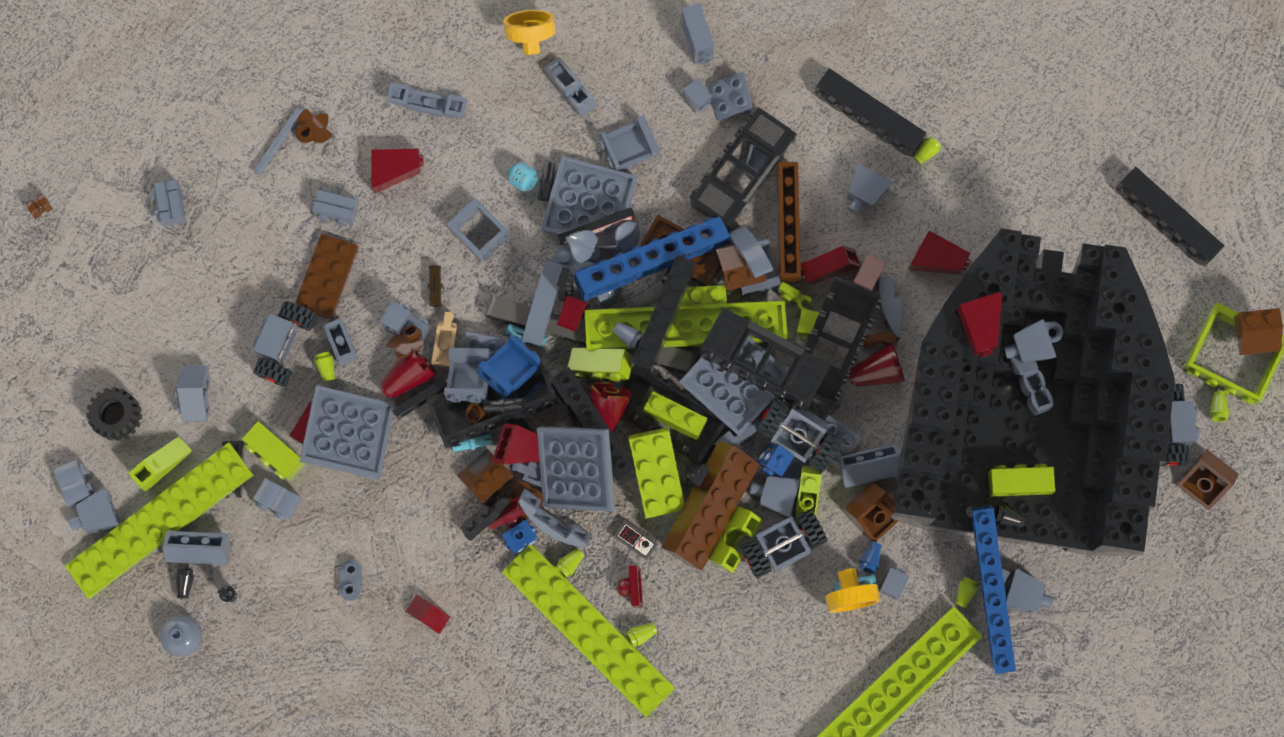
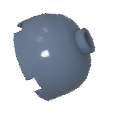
[160,616,202,657]

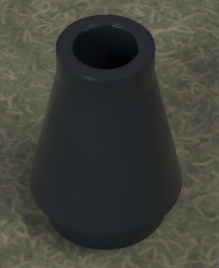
[994,505,1026,528]
[174,569,195,599]

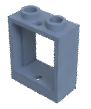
[681,3,714,64]
[447,198,509,262]

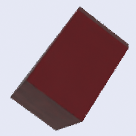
[557,296,590,332]
[405,595,451,634]

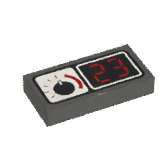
[613,520,658,561]

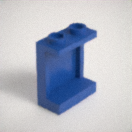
[477,335,541,398]

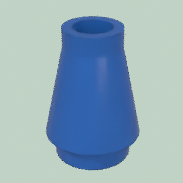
[859,541,882,573]

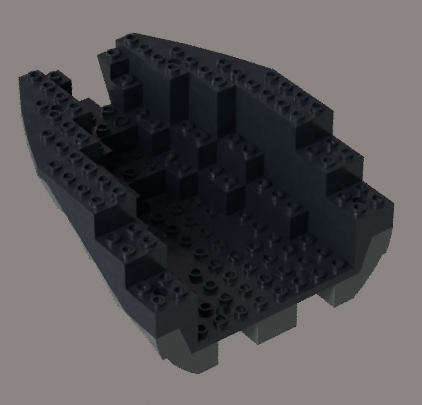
[891,228,1175,556]

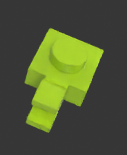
[778,282,812,311]

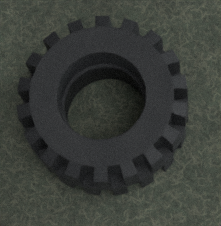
[86,387,142,441]

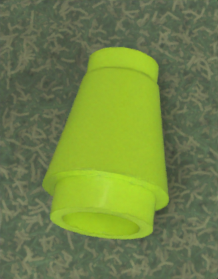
[913,136,942,165]
[314,351,335,382]
[1209,391,1230,422]
[555,548,584,578]
[955,576,979,608]
[625,622,657,648]

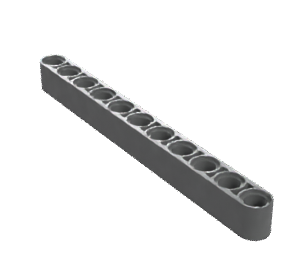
[485,296,699,375]

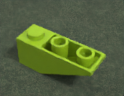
[128,437,193,492]
[794,465,822,530]

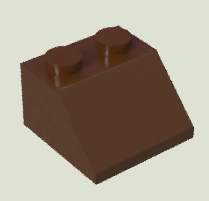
[716,245,767,291]
[1234,308,1283,356]
[458,449,514,505]
[1177,449,1239,510]
[844,482,898,542]

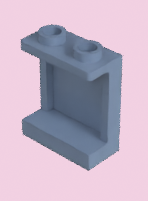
[599,115,659,171]
[739,238,781,298]
[444,348,492,403]

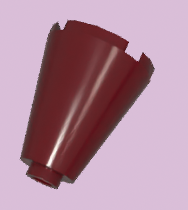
[849,344,905,387]
[381,350,437,398]
[591,382,631,433]

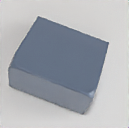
[1010,355,1038,375]

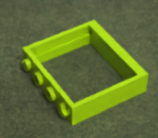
[1183,302,1284,405]

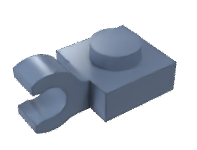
[512,462,542,488]

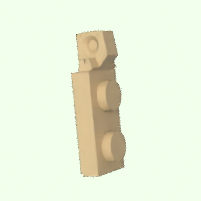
[431,312,457,368]

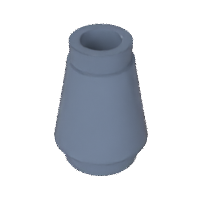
[613,323,643,349]

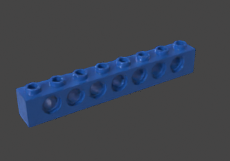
[574,217,730,301]
[970,505,1016,674]

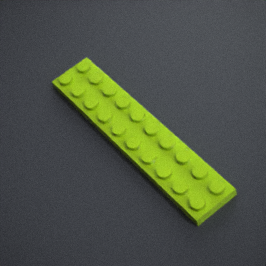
[585,301,788,350]
[65,443,254,599]
[502,544,675,718]
[817,606,983,737]

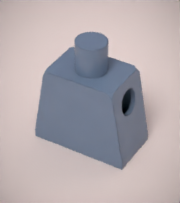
[847,164,892,215]
[1004,319,1056,363]
[750,476,800,519]
[68,488,121,534]
[1006,569,1054,613]

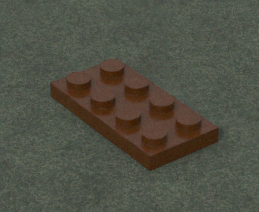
[640,215,720,286]
[295,233,359,320]

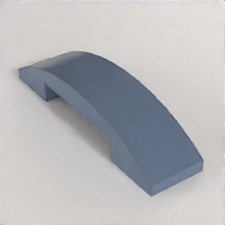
[387,82,468,118]
[728,226,773,278]
[713,398,778,449]
[519,489,591,548]

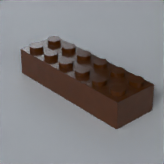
[661,441,760,571]

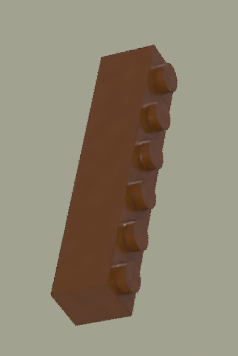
[777,162,801,283]

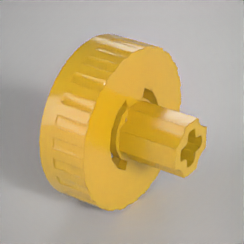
[503,10,555,55]
[825,568,881,613]

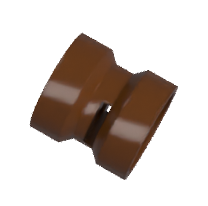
[25,193,53,219]
[466,403,494,423]

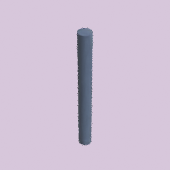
[254,107,303,175]

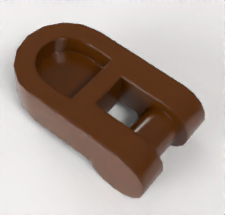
[863,332,895,349]

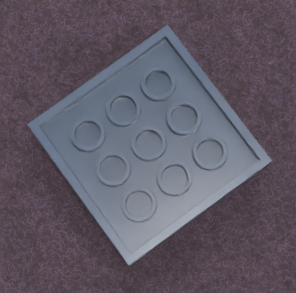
[540,156,638,252]
[679,336,787,437]
[299,385,395,480]
[537,426,615,512]

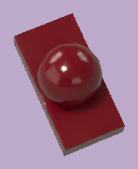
[488,496,525,530]
[616,565,643,608]

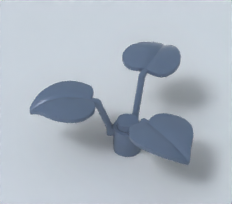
[566,221,640,309]

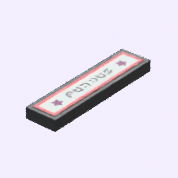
[558,207,635,246]

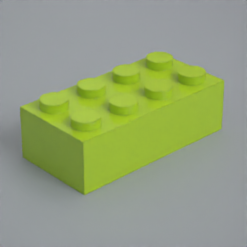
[628,428,684,518]

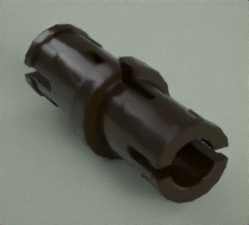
[427,265,443,307]

